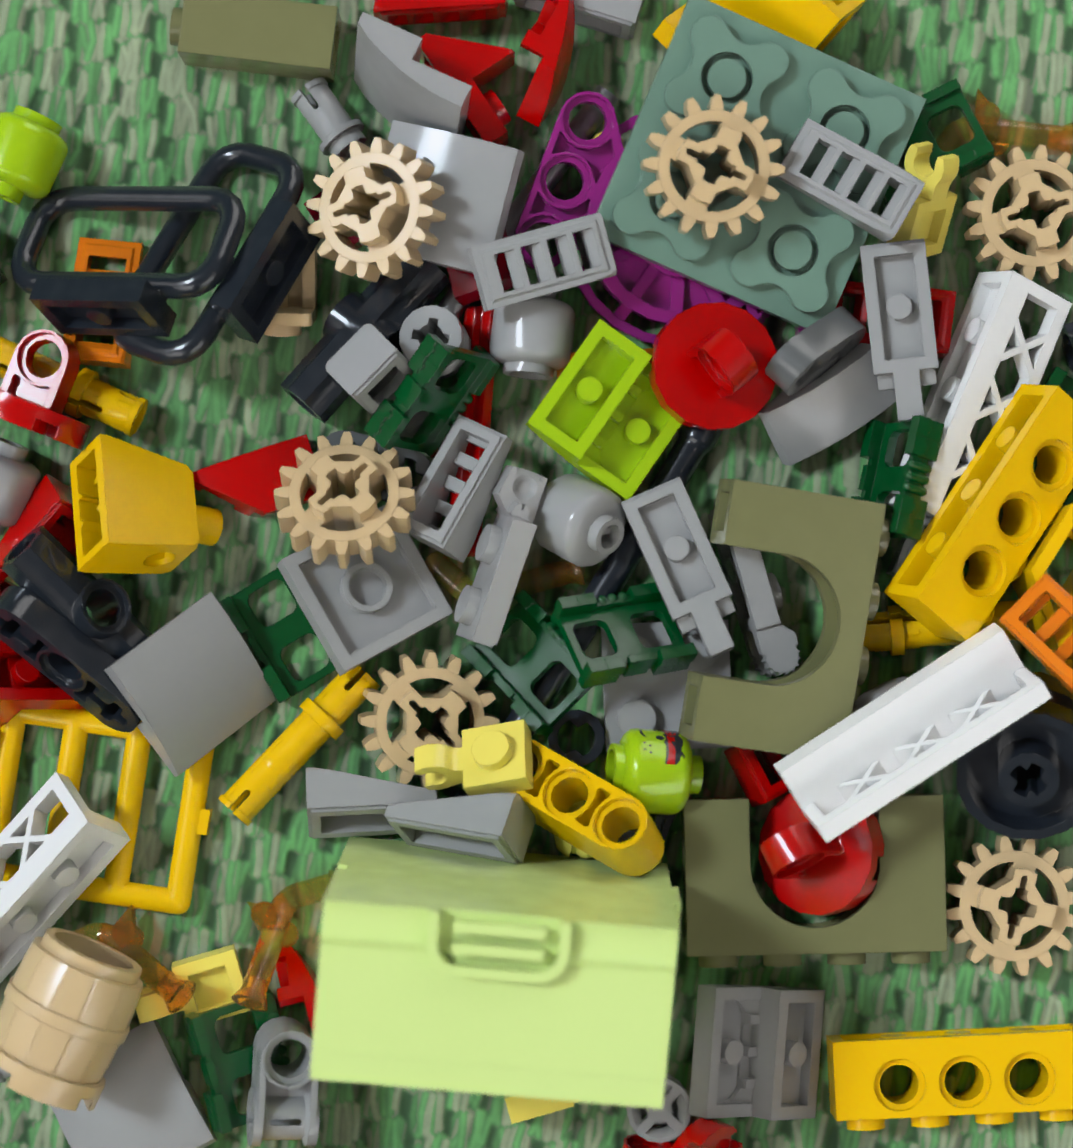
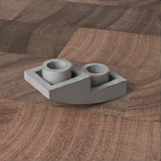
[758,343,896,466]

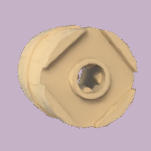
[0,928,143,1111]

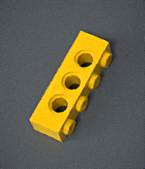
[884,384,1073,642]
[826,1023,1073,1131]

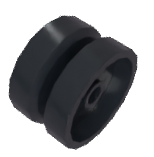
[957,672,1073,839]

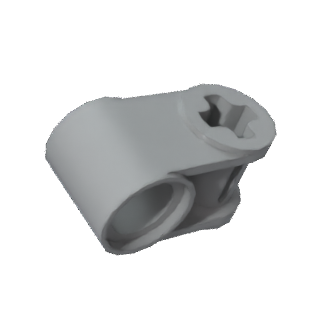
[246,1016,320,1147]

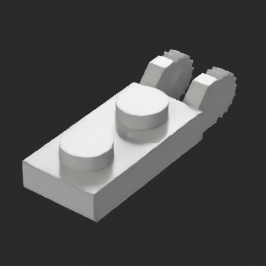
[708,509,801,677]

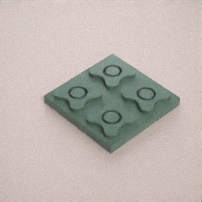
[596,0,926,330]

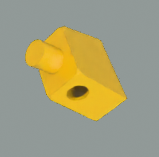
[70,433,223,574]

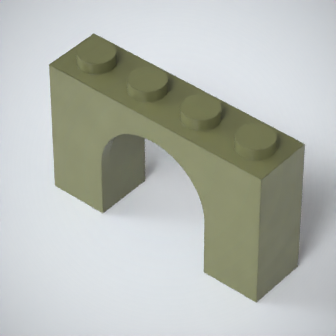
[169,0,342,83]
[679,479,890,755]
[681,793,947,968]

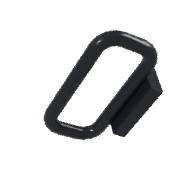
[112,142,321,366]
[11,186,246,337]

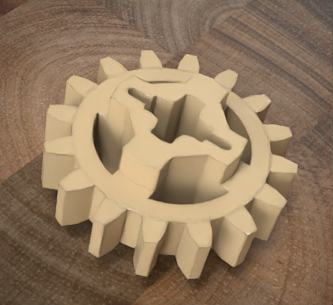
[640,94,785,240]
[306,137,446,283]
[962,144,1073,284]
[274,431,416,569]
[358,649,499,788]
[946,835,1073,976]

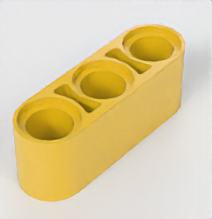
[511,740,664,876]

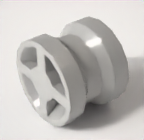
[399,305,471,379]
[626,1073,691,1143]

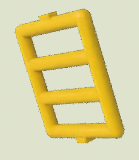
[0,707,215,915]

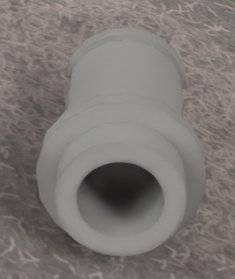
[291,77,366,159]

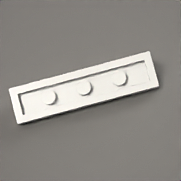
[884,271,1072,518]
[773,623,1052,843]
[0,772,131,983]

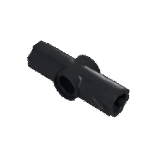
[280,261,449,424]
[1,525,152,660]

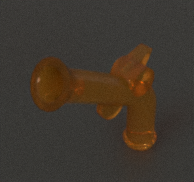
[936,89,1073,156]
[424,551,586,612]
[231,870,335,1011]
[73,904,196,1013]

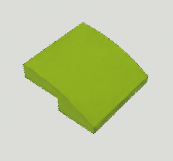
[526,319,681,502]

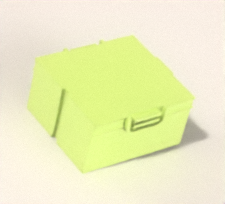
[310,837,681,1109]

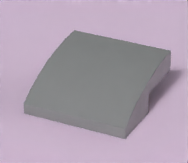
[354,12,472,135]
[361,120,525,273]
[104,592,276,777]
[688,984,825,1121]
[50,1020,218,1148]

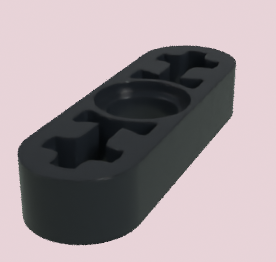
[0,585,141,732]

